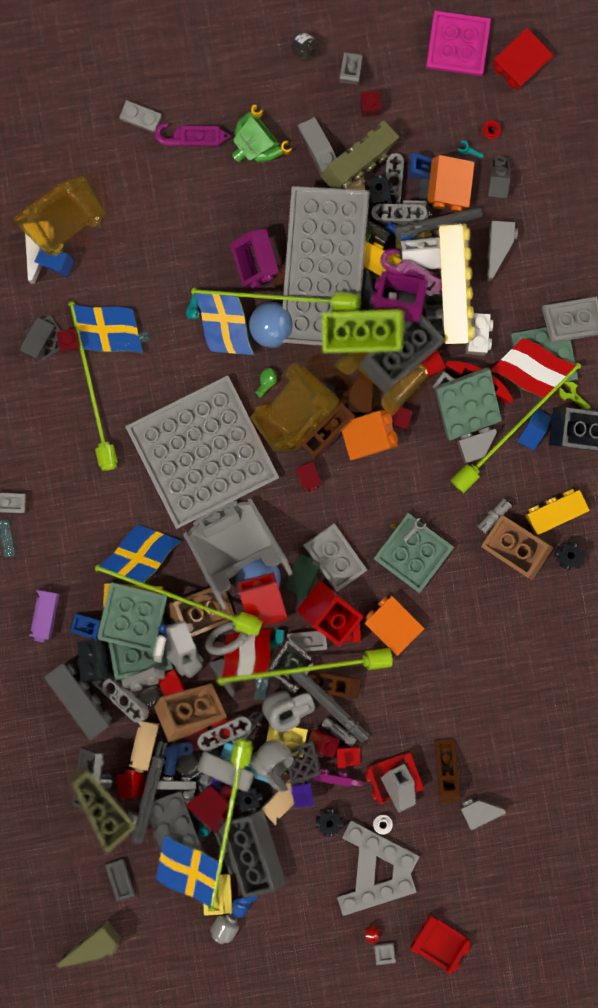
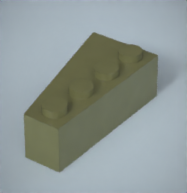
[320,120,399,190]
[68,765,136,854]

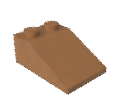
[481,515,554,580]
[165,587,235,637]
[154,683,227,742]

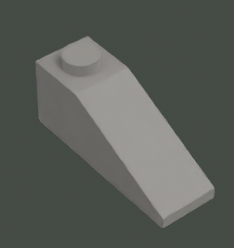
[298,117,337,175]
[487,221,518,281]

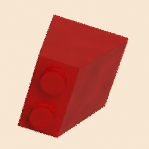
[296,581,364,647]

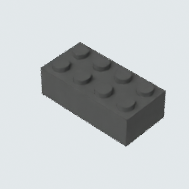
[359,314,445,394]
[44,661,113,740]
[149,789,205,853]
[221,810,286,898]

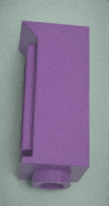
[29,590,59,642]

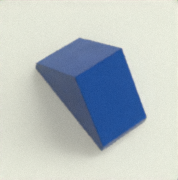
[409,153,432,180]
[34,244,74,278]
[517,409,552,451]
[71,614,101,640]

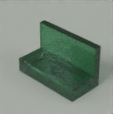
[284,553,321,601]

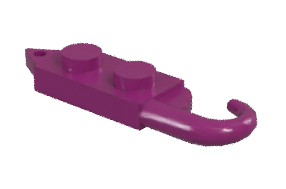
[155,123,231,147]
[380,249,443,296]
[286,768,363,787]

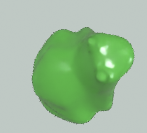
[255,368,277,398]

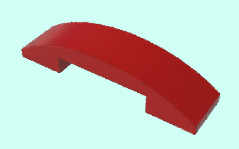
[445,361,513,405]

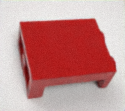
[492,28,553,91]
[237,572,288,628]
[364,751,424,805]
[409,914,471,975]

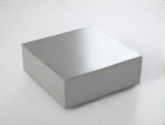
[374,942,396,965]

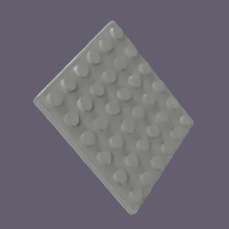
[125,376,279,529]

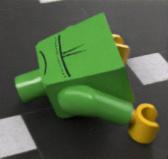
[232,105,292,162]

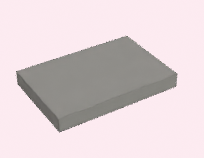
[542,296,598,343]
[303,523,367,592]

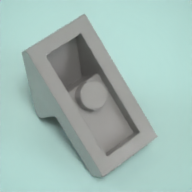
[339,52,363,85]

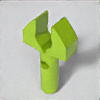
[558,382,590,410]

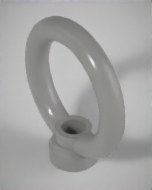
[205,621,248,655]

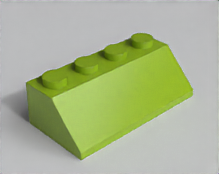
[322,310,404,353]

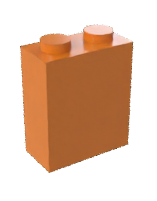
[427,155,474,212]
[342,410,398,461]
[364,596,424,656]

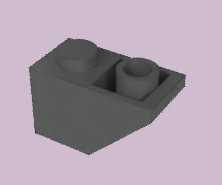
[488,156,511,198]

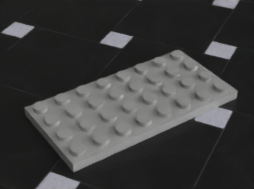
[282,186,369,346]

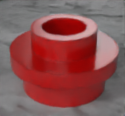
[482,120,501,140]
[366,924,380,944]

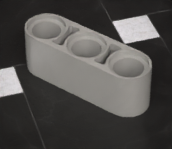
[196,751,256,791]

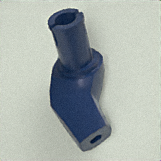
[164,742,193,775]

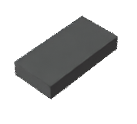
[105,858,135,902]

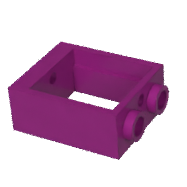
[230,229,279,288]
[371,271,428,322]

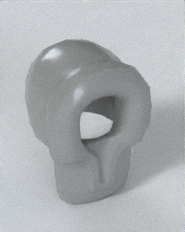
[262,690,315,732]
[250,740,294,792]

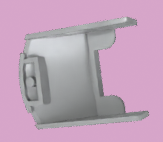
[183,499,292,610]

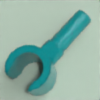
[458,141,484,158]

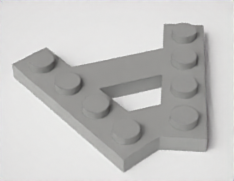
[337,820,419,916]

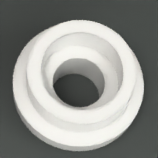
[373,815,393,834]

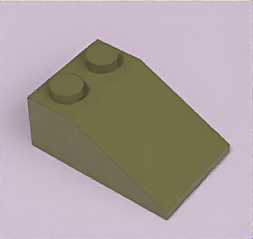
[57,920,121,968]

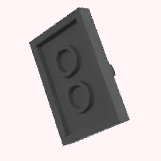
[72,748,112,811]

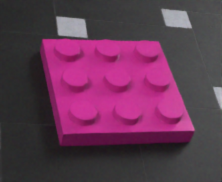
[426,11,491,76]

